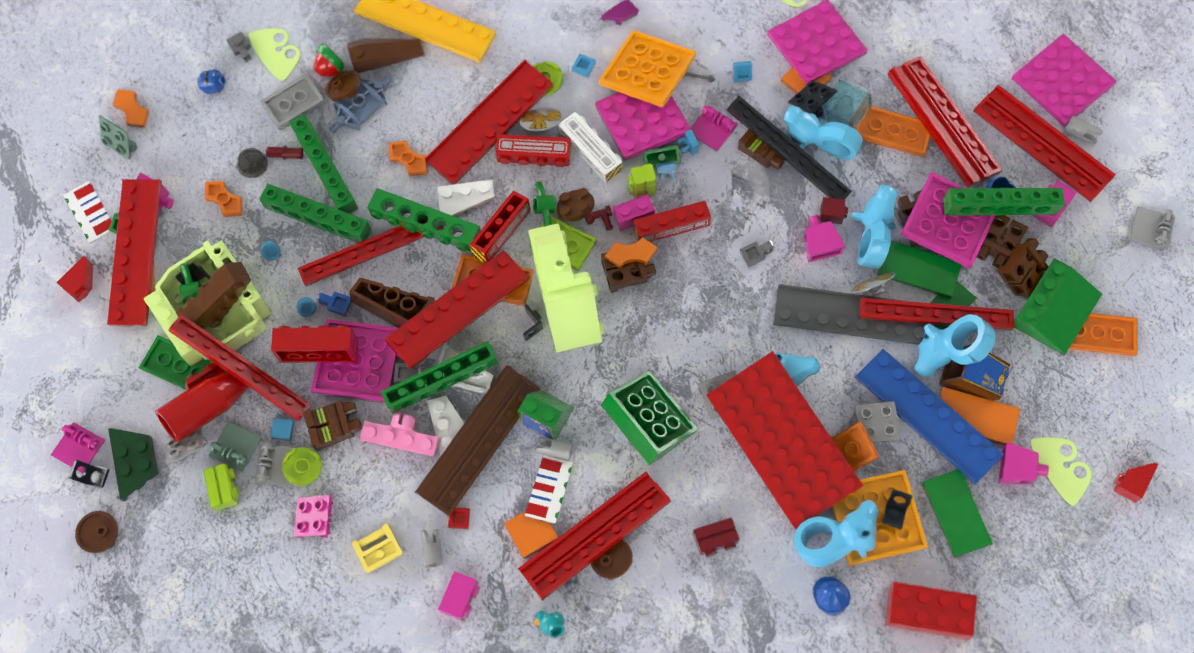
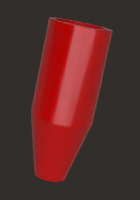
[155,363,249,443]

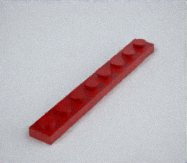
[298,220,444,287]
[860,298,1014,330]
[168,314,311,422]

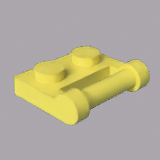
[351,523,403,574]

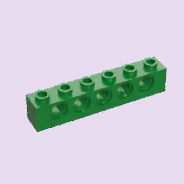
[289,114,358,214]
[259,183,372,243]
[367,188,481,252]
[943,188,1065,216]
[380,341,499,414]

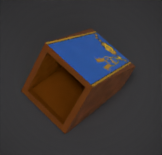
[939,344,1010,401]

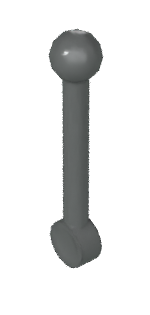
[683,73,715,82]

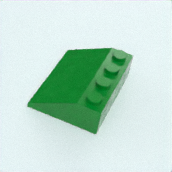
[1014,258,1102,356]
[601,370,698,465]

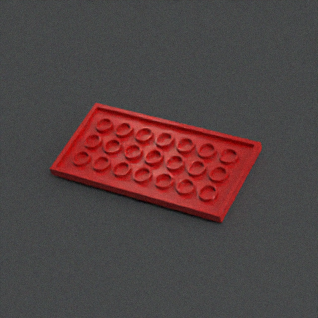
[706,351,864,530]

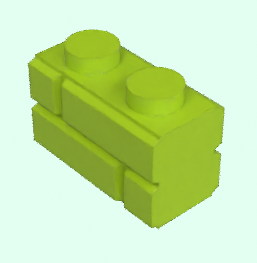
[627,164,656,199]
[203,463,240,511]

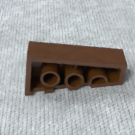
[175,262,251,328]
[349,277,435,328]

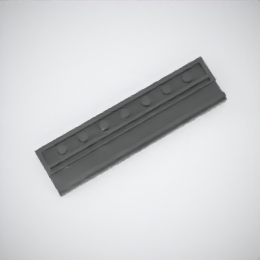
[773,284,927,345]

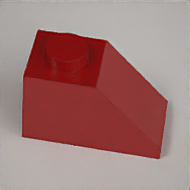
[56,256,93,302]
[1113,462,1159,503]

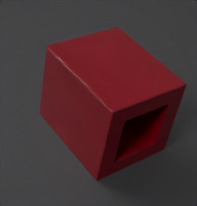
[820,197,848,224]

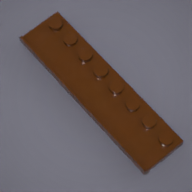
[415,365,540,517]

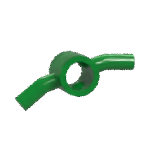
[533,181,556,227]
[179,263,202,304]

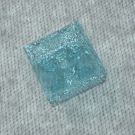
[821,79,872,129]

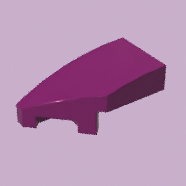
[601,0,639,25]

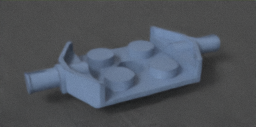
[329,76,391,133]

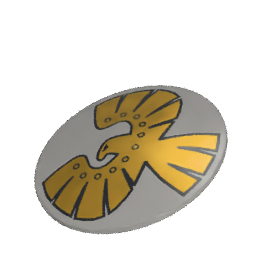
[519,108,563,131]
[852,272,896,297]

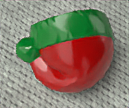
[313,43,344,77]

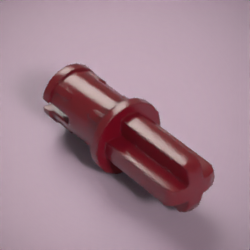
[266,146,304,160]

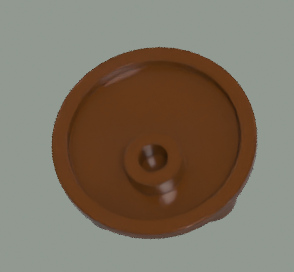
[325,70,361,102]
[557,188,595,222]
[75,511,118,553]
[591,540,633,580]

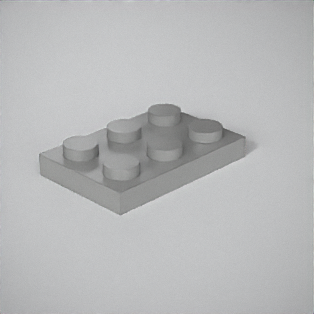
[260,74,326,130]

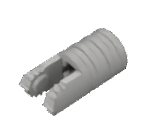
[1065,116,1103,144]
[535,436,573,461]
[421,529,443,567]

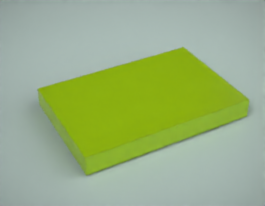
[530,216,597,272]

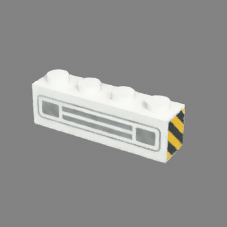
[558,112,623,183]

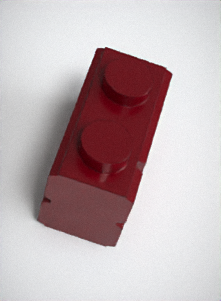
[693,517,740,557]

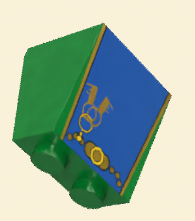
[518,390,574,440]

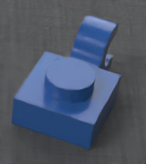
[317,292,352,317]

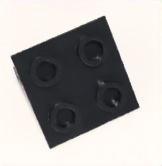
[788,80,838,118]

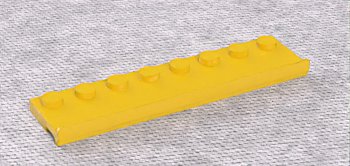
[354,0,496,63]

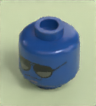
[197,69,226,94]

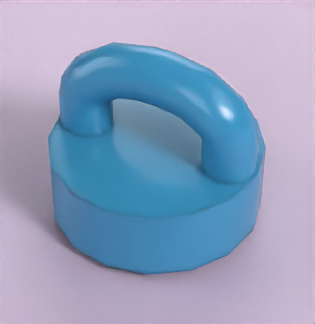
[261,241,280,261]
[296,297,316,317]

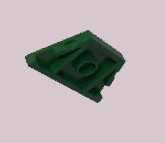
[108,428,158,501]

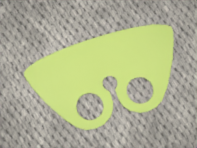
[248,28,300,81]
[1031,437,1092,506]

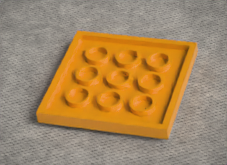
[599,30,697,108]
[832,470,928,566]

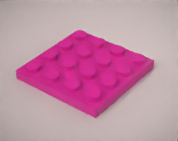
[767,0,867,85]
[1011,33,1117,127]
[595,92,691,161]
[900,172,995,268]
[311,319,398,403]

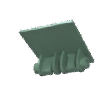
[99,115,137,159]
[208,421,262,472]

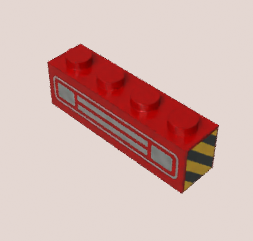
[495,134,571,167]
[470,190,531,264]
[633,200,711,242]

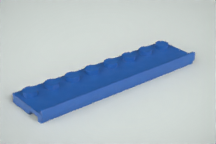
[855,349,1004,485]

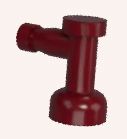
[585,205,613,231]

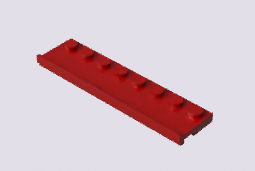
[887,56,1002,188]
[425,59,553,185]
[973,85,1116,202]
[107,179,162,327]
[385,250,530,369]
[518,472,671,601]

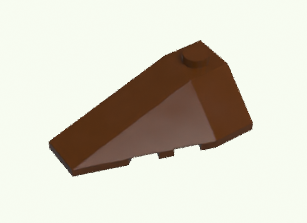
[347,38,424,74]

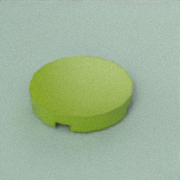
[533,61,563,96]
[282,447,322,486]

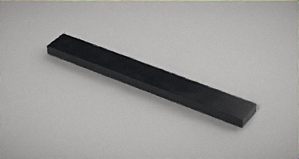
[726,95,852,200]

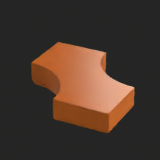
[113,89,149,128]
[389,141,427,176]
[205,181,243,217]
[605,237,658,268]

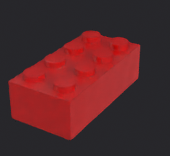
[271,325,358,363]
[885,581,977,640]

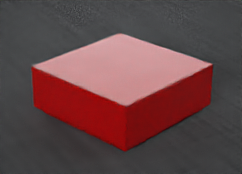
[448,508,470,529]

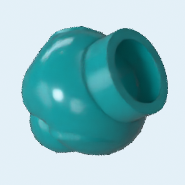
[534,610,565,638]

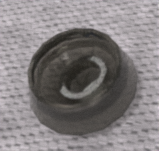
[236,148,268,178]

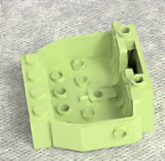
[528,223,604,353]
[143,240,272,367]

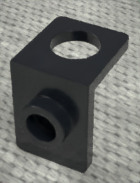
[175,260,210,285]
[523,304,543,341]
[69,460,109,488]
[882,489,912,530]

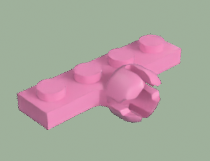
[359,412,440,457]

